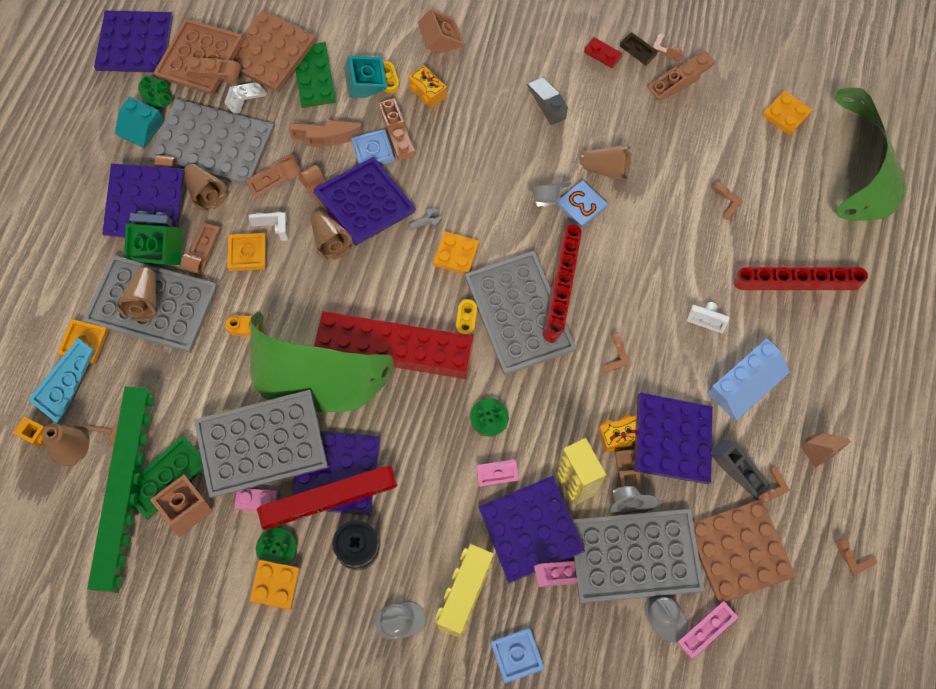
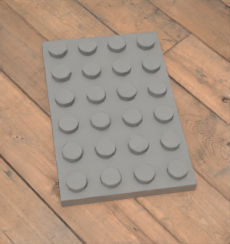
[148,99,275,186]
[465,251,576,376]
[83,255,218,353]
[194,390,329,498]
[572,509,705,604]

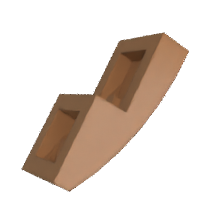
[615,449,642,490]

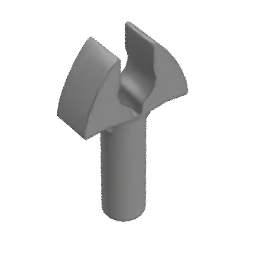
[408,209,442,230]

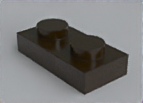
[620,32,658,66]

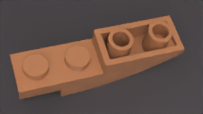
[648,49,715,100]
[378,98,416,161]
[289,120,363,147]

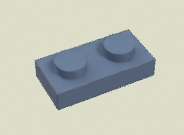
[129,211,173,227]

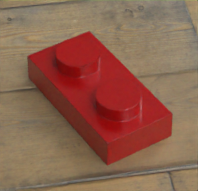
[584,37,623,69]

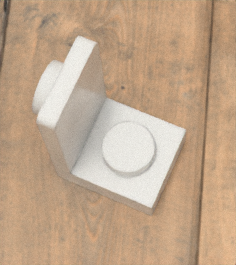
[225,82,267,114]
[249,211,288,241]

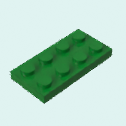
[295,42,336,108]
[134,435,204,520]

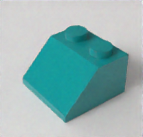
[344,56,387,98]
[114,96,164,149]

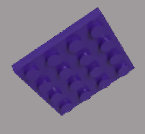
[94,10,173,72]
[313,157,416,246]
[102,163,185,238]
[634,393,713,484]
[292,431,381,516]
[478,476,585,584]

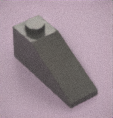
[527,77,568,125]
[710,439,770,499]

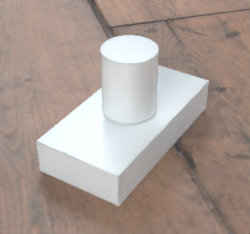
[687,302,730,334]

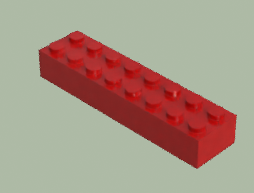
[314,311,473,379]

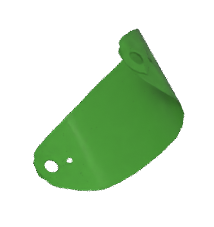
[834,87,906,221]
[250,311,394,412]

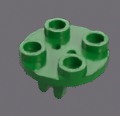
[138,76,172,109]
[470,398,509,437]
[256,528,297,565]

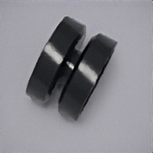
[332,520,380,571]

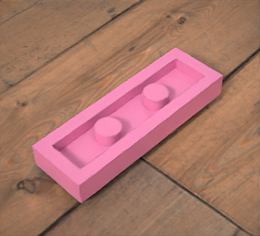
[534,561,577,587]
[677,601,738,660]

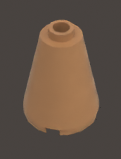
[580,145,631,182]
[184,164,227,211]
[310,210,353,260]
[117,267,157,321]
[42,424,89,466]

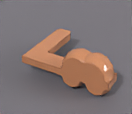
[653,33,683,61]
[712,182,743,220]
[603,332,630,372]
[758,467,790,504]
[836,537,877,575]

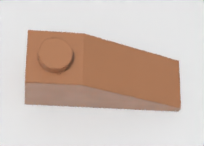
[802,433,851,468]

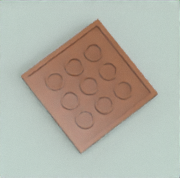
[233,10,317,93]
[153,18,245,95]
[687,500,796,605]

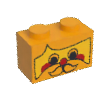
[408,65,447,109]
[598,415,637,453]

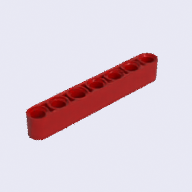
[543,224,582,342]
[734,267,868,290]
[257,466,398,529]

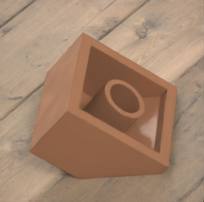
[418,9,465,53]
[150,475,213,537]

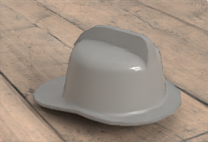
[528,182,572,207]
[610,486,659,514]
[645,596,688,642]
[376,602,425,640]

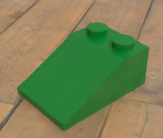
[124,224,183,265]

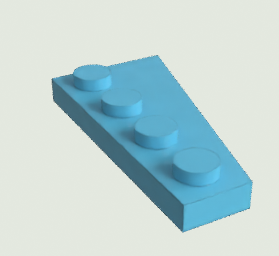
[28,338,95,424]

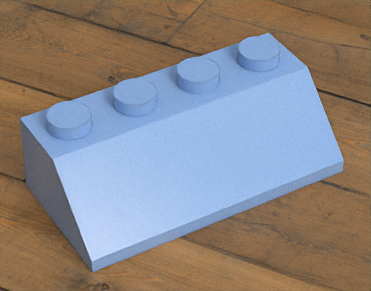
[708,338,790,422]

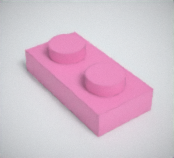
[476,459,519,487]
[234,489,278,511]

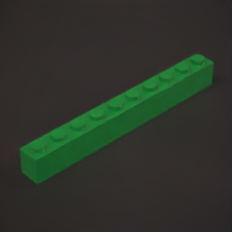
[87,386,156,593]

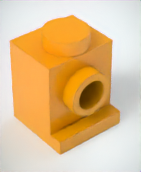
[13,416,45,448]

